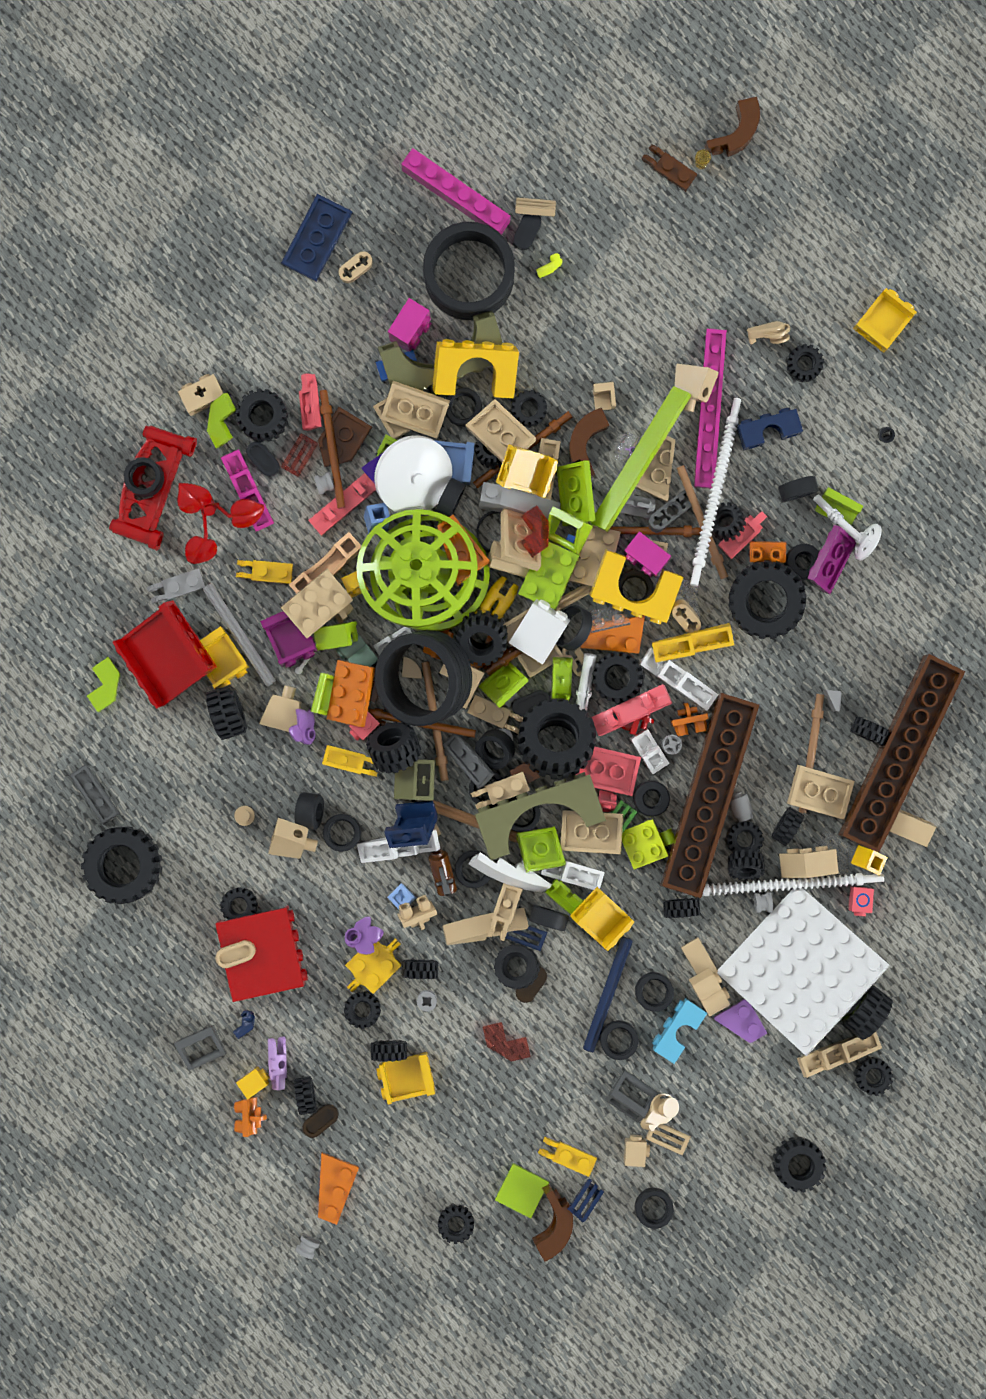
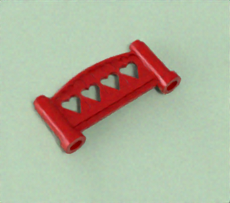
[109,425,197,551]

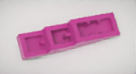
[221,449,274,532]

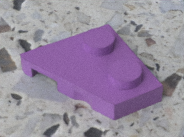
[714,999,767,1043]

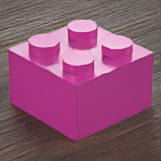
[388,298,432,352]
[624,531,671,578]

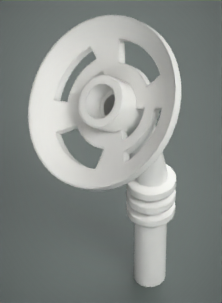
[813,494,882,560]

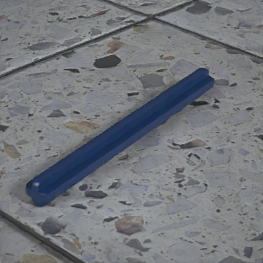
[583,937,633,1053]

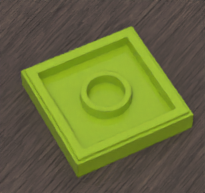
[478,662,529,708]
[516,826,566,873]
[495,1163,549,1219]

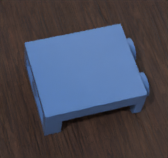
[430,438,475,485]

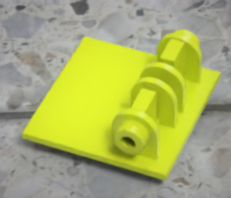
[622,819,669,869]

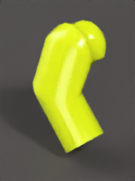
[536,253,563,278]

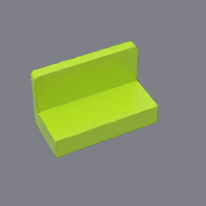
[815,487,863,525]

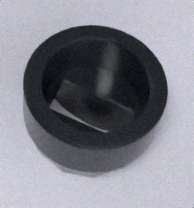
[878,427,895,443]

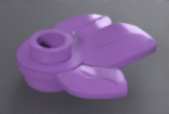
[289,709,316,745]
[345,917,384,955]

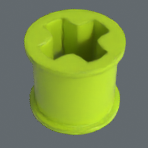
[659,828,675,846]

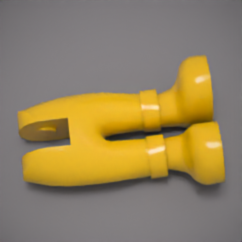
[474,576,519,619]

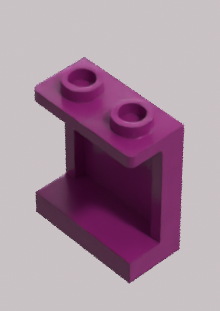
[260,611,317,668]

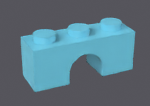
[652,998,707,1064]

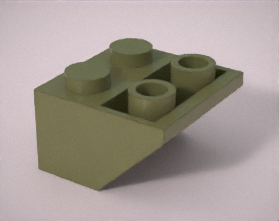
[394,760,435,800]

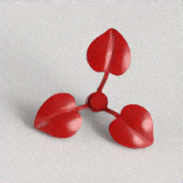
[177,483,264,564]

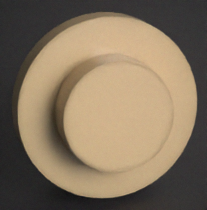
[234,806,255,826]

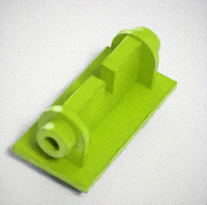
[545,879,584,915]

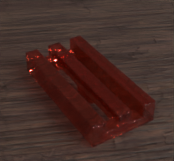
[281,433,318,477]

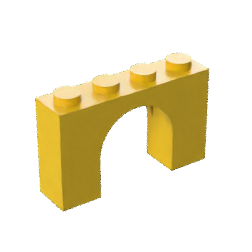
[432,339,519,398]
[590,549,683,624]

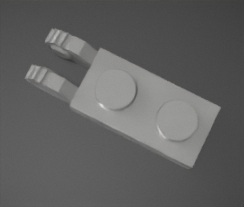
[147,568,205,604]

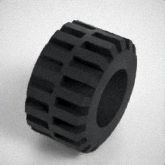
[236,388,288,442]
[456,610,508,666]
[592,652,645,702]
[206,685,247,740]
[366,721,421,774]
[841,985,893,1040]
[772,1137,827,1193]

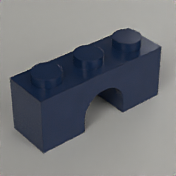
[737,407,803,451]

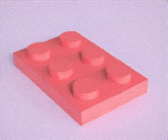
[576,746,641,796]

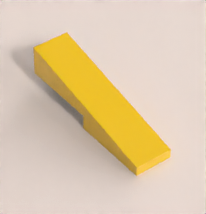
[652,623,734,662]

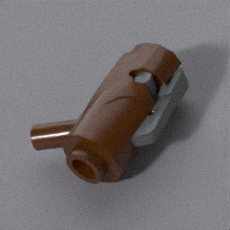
[428,846,457,896]

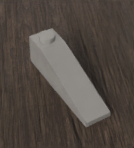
[479,482,560,521]

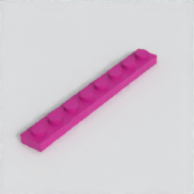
[694,329,727,489]

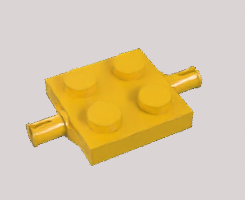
[345,938,402,994]

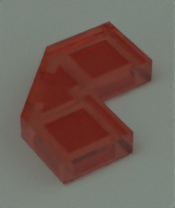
[520,505,549,558]
[482,1022,531,1062]

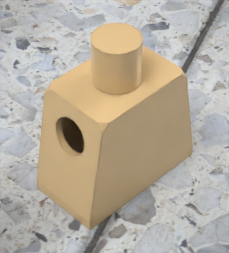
[675,364,719,412]
[259,685,302,732]
[268,818,318,859]

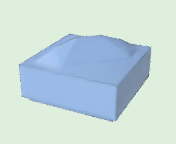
[387,883,416,909]

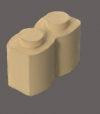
[689,968,731,1017]

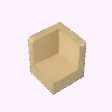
[593,382,616,410]

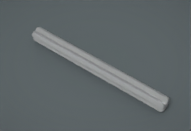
[203,584,276,686]

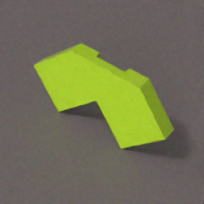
[207,393,236,448]
[87,657,121,712]

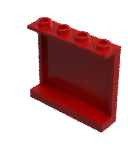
[112,600,217,709]
[215,905,308,1002]

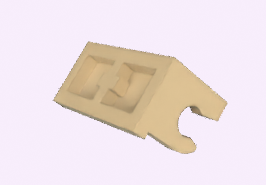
[890,809,936,847]

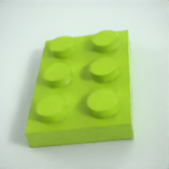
[557,461,596,526]
[518,539,580,610]

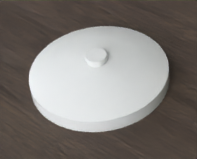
[374,436,452,513]

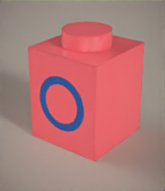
[849,886,874,916]

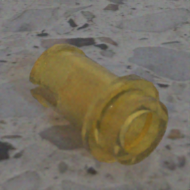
[695,149,711,169]

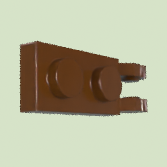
[642,144,697,192]

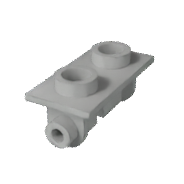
[620,495,656,519]

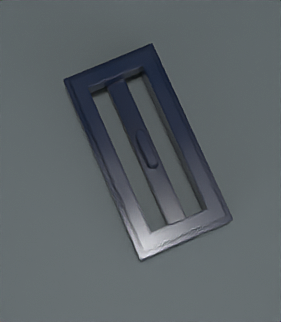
[506,925,547,951]
[568,1178,604,1223]

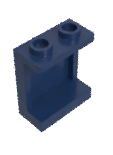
[384,800,438,848]

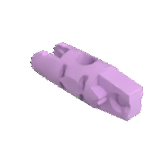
[268,1037,287,1090]

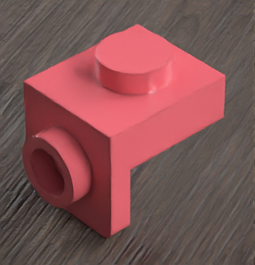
[349,712,380,741]

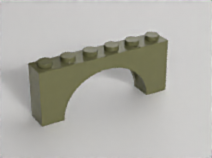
[378,310,503,390]
[475,772,606,860]

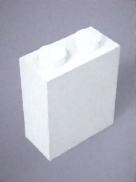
[509,599,570,664]

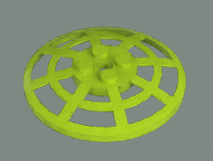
[356,509,478,628]
[370,516,490,632]

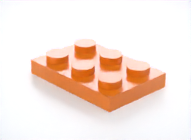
[327,660,375,727]

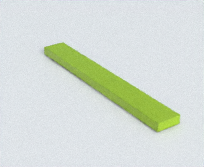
[590,386,691,532]

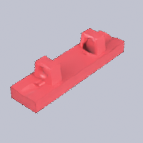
[308,473,376,536]
[591,684,672,736]

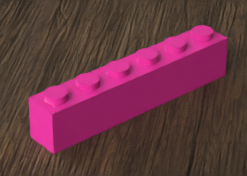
[401,148,510,234]

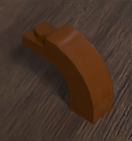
[705,96,760,157]
[569,407,609,478]
[532,1184,573,1262]

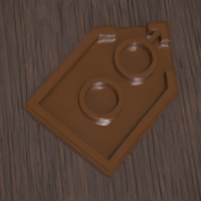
[318,407,373,467]

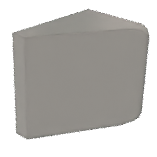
[823,690,842,712]

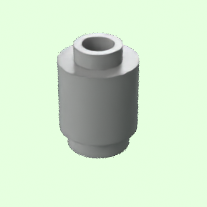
[730,791,754,822]

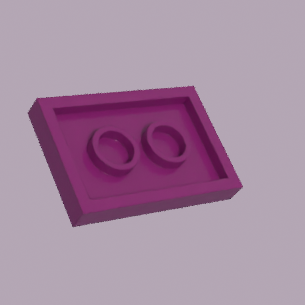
[808,525,856,595]

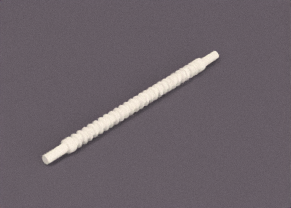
[690,398,741,587]
[682,873,884,896]

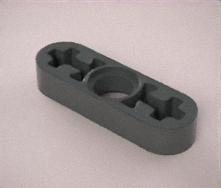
[648,490,697,533]

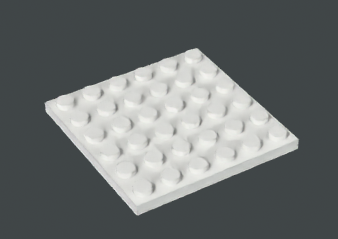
[717,887,890,1056]

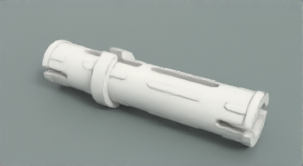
[576,653,597,711]

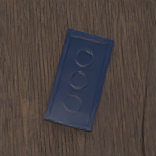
[281,194,353,282]

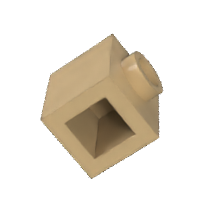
[624,1135,650,1167]

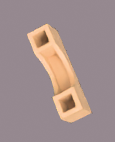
[289,532,361,594]

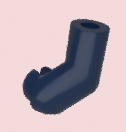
[233,1010,255,1039]

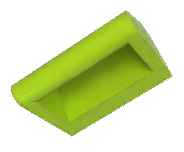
[546,507,593,554]
[311,672,334,716]

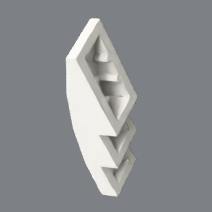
[640,648,719,711]
[357,830,440,863]
[469,852,552,893]
[520,859,605,890]

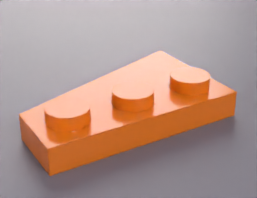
[437,515,489,586]
[580,615,645,654]
[318,1152,359,1225]

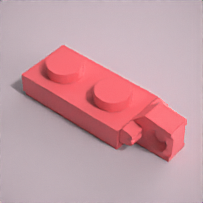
[299,373,322,431]
[717,511,767,559]

